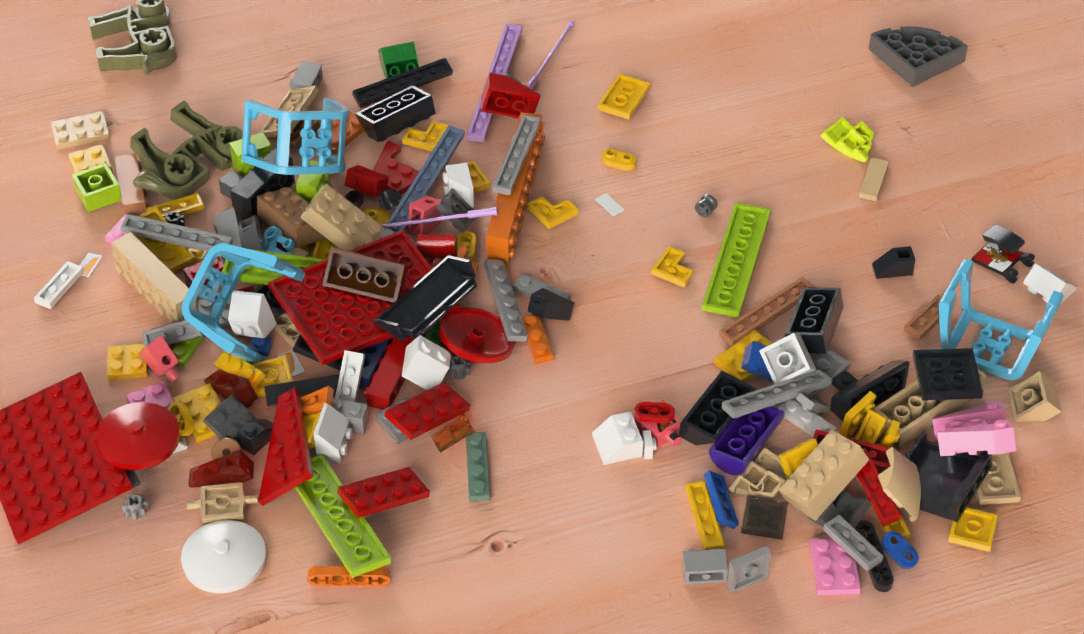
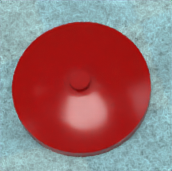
[439,307,515,363]
[97,402,180,470]

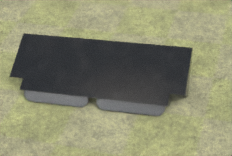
[374,255,477,342]

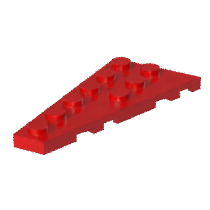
[258,387,313,506]

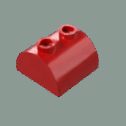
[417,234,457,263]

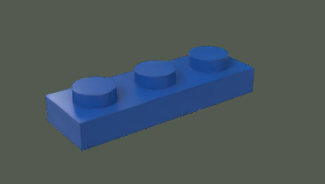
[704,470,739,529]

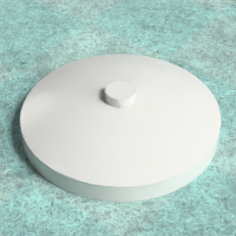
[181,520,267,593]

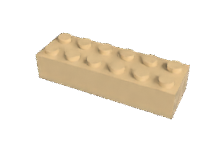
[111,232,198,324]
[873,368,987,449]

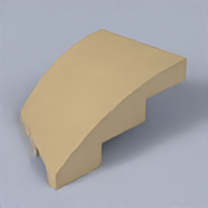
[878,447,921,522]
[729,448,787,498]

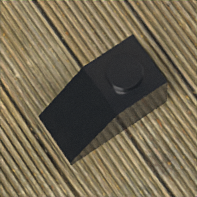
[527,288,575,320]
[237,419,273,456]

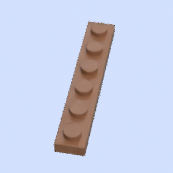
[719,277,815,346]

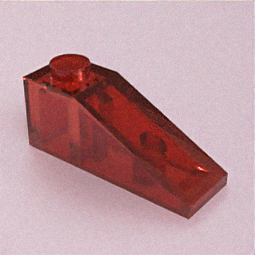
[204,369,258,408]
[188,450,254,488]

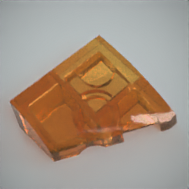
[431,413,475,453]

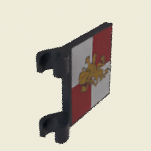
[971,242,1035,284]

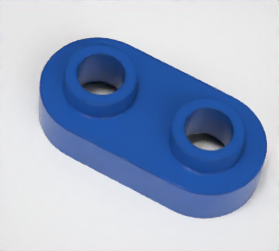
[881,531,919,569]

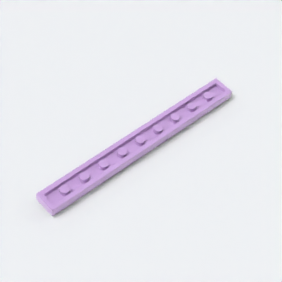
[467,24,522,142]

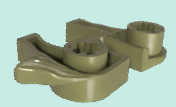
[88,0,177,75]
[130,101,243,199]

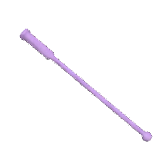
[526,21,574,89]
[381,206,499,228]

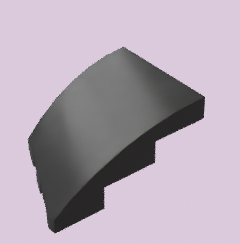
[807,491,870,529]

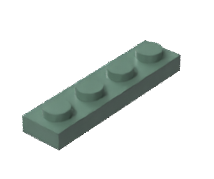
[466,432,490,502]

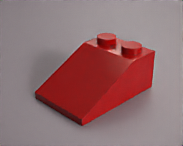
[481,72,541,119]

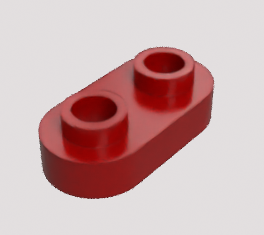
[634,402,675,424]

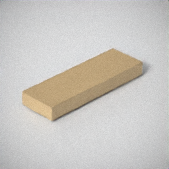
[859,158,889,201]

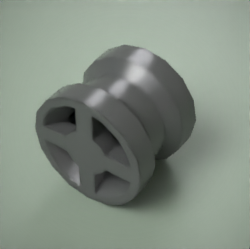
[695,194,718,217]

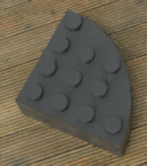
[869,26,968,87]

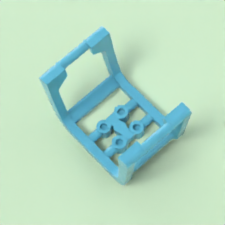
[242,98,350,175]
[182,243,305,363]
[939,259,1064,380]

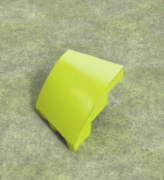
[820,117,874,163]

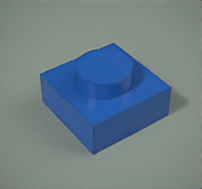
[250,337,272,357]

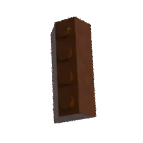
[322,248,409,302]

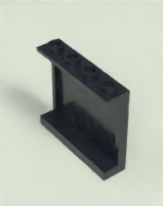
[905,431,992,522]

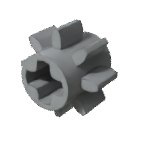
[122,494,149,520]

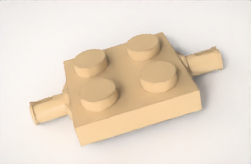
[187,482,258,524]

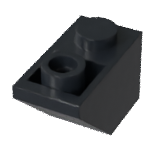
[872,246,916,279]

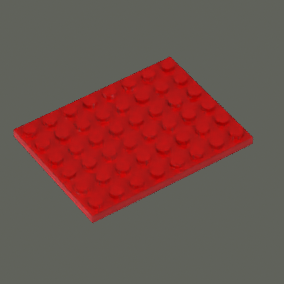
[268,230,460,366]
[0,372,133,544]

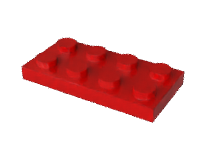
[384,382,471,440]
[337,467,430,518]

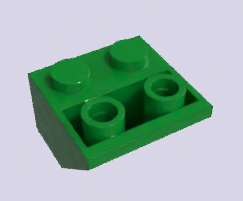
[378,41,419,79]

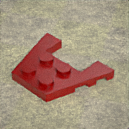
[373,140,444,195]

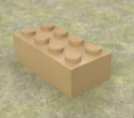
[300,184,385,251]
[778,430,869,521]

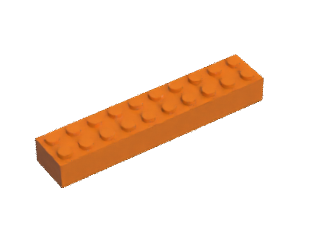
[486,112,545,266]

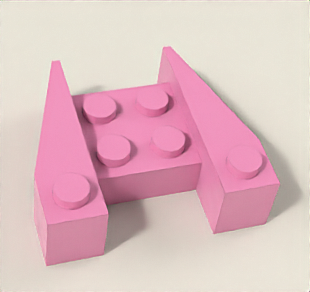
[932,401,1016,456]

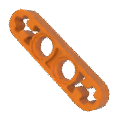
[307,566,391,586]

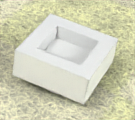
[642,430,656,459]

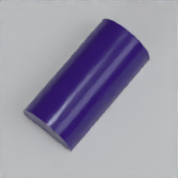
[709,406,785,475]

